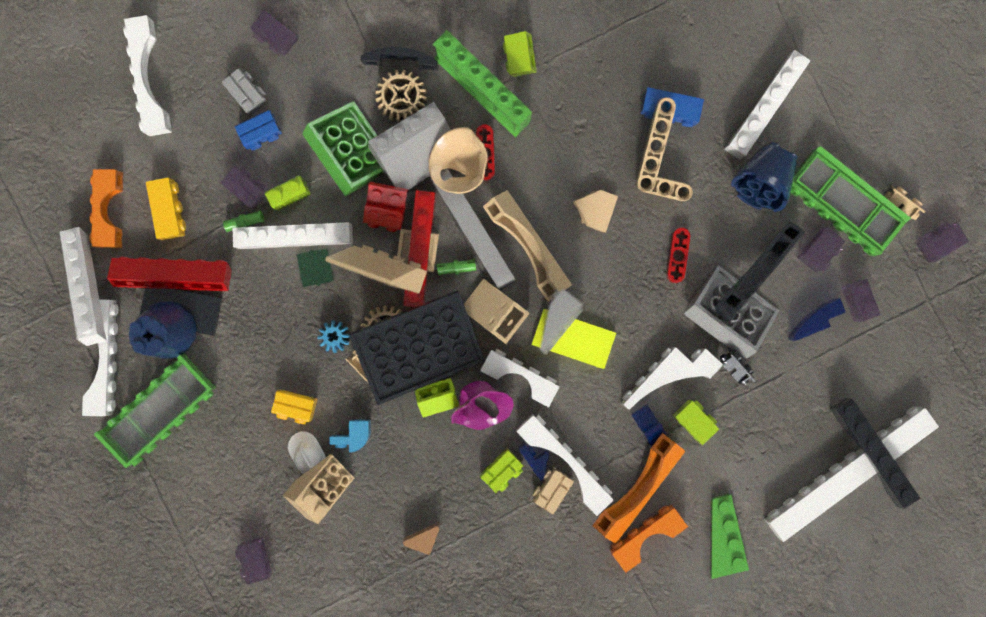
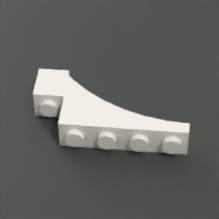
[621,347,723,410]

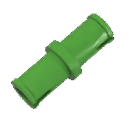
[223,210,264,232]
[437,259,476,276]

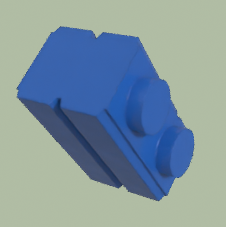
[234,110,282,150]

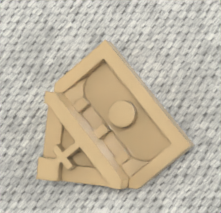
[573,190,618,233]

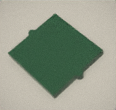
[296,248,334,287]

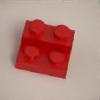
[363,182,408,232]

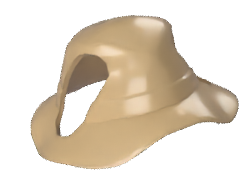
[428,127,488,194]

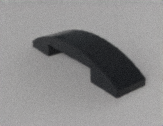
[360,47,439,70]

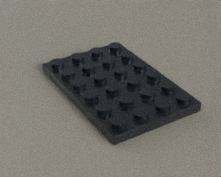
[349,290,485,405]

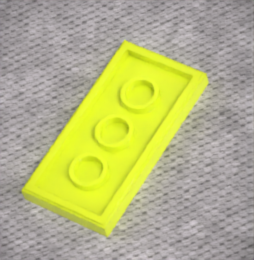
[531,309,616,369]

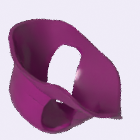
[451,381,514,430]

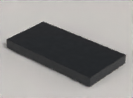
[139,288,223,336]

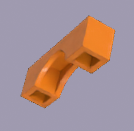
[89,169,123,248]
[610,505,688,573]

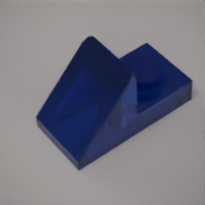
[631,404,667,447]
[518,443,549,481]

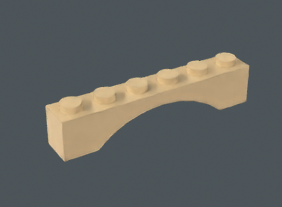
[483,190,572,301]

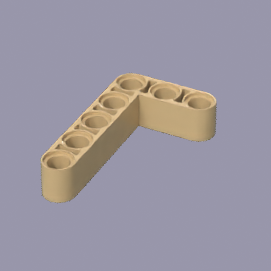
[636,98,693,201]

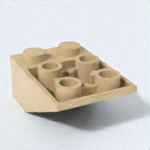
[464,279,530,344]
[283,454,354,524]

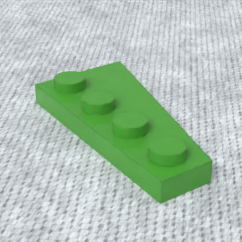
[710,494,749,579]

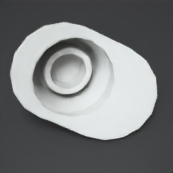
[288,431,326,474]

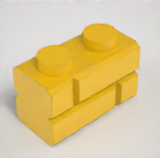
[271,389,317,424]

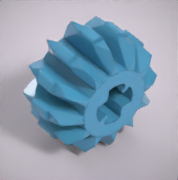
[317,320,350,353]

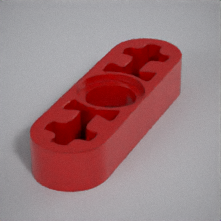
[476,124,495,181]
[666,228,691,283]

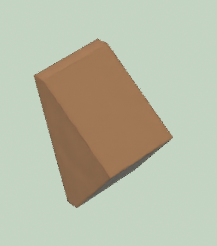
[402,522,440,555]

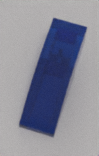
[788,298,846,341]

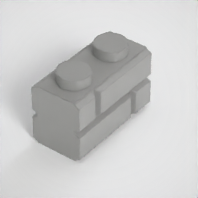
[222,68,267,115]

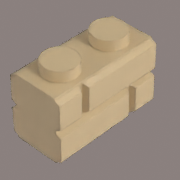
[532,467,574,514]

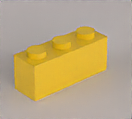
[146,178,186,240]

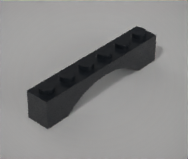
[715,220,805,322]
[829,398,921,509]

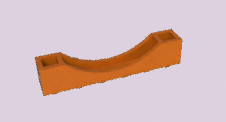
[592,433,685,543]

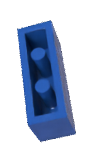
[640,87,704,127]

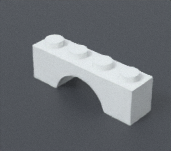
[480,348,559,407]

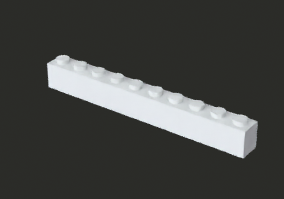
[764,406,939,542]

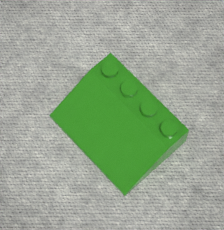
[302,101,384,197]

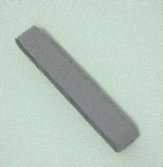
[431,169,515,290]

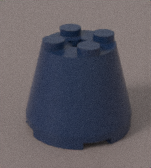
[731,142,797,212]
[129,301,197,359]

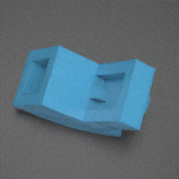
[330,419,371,452]

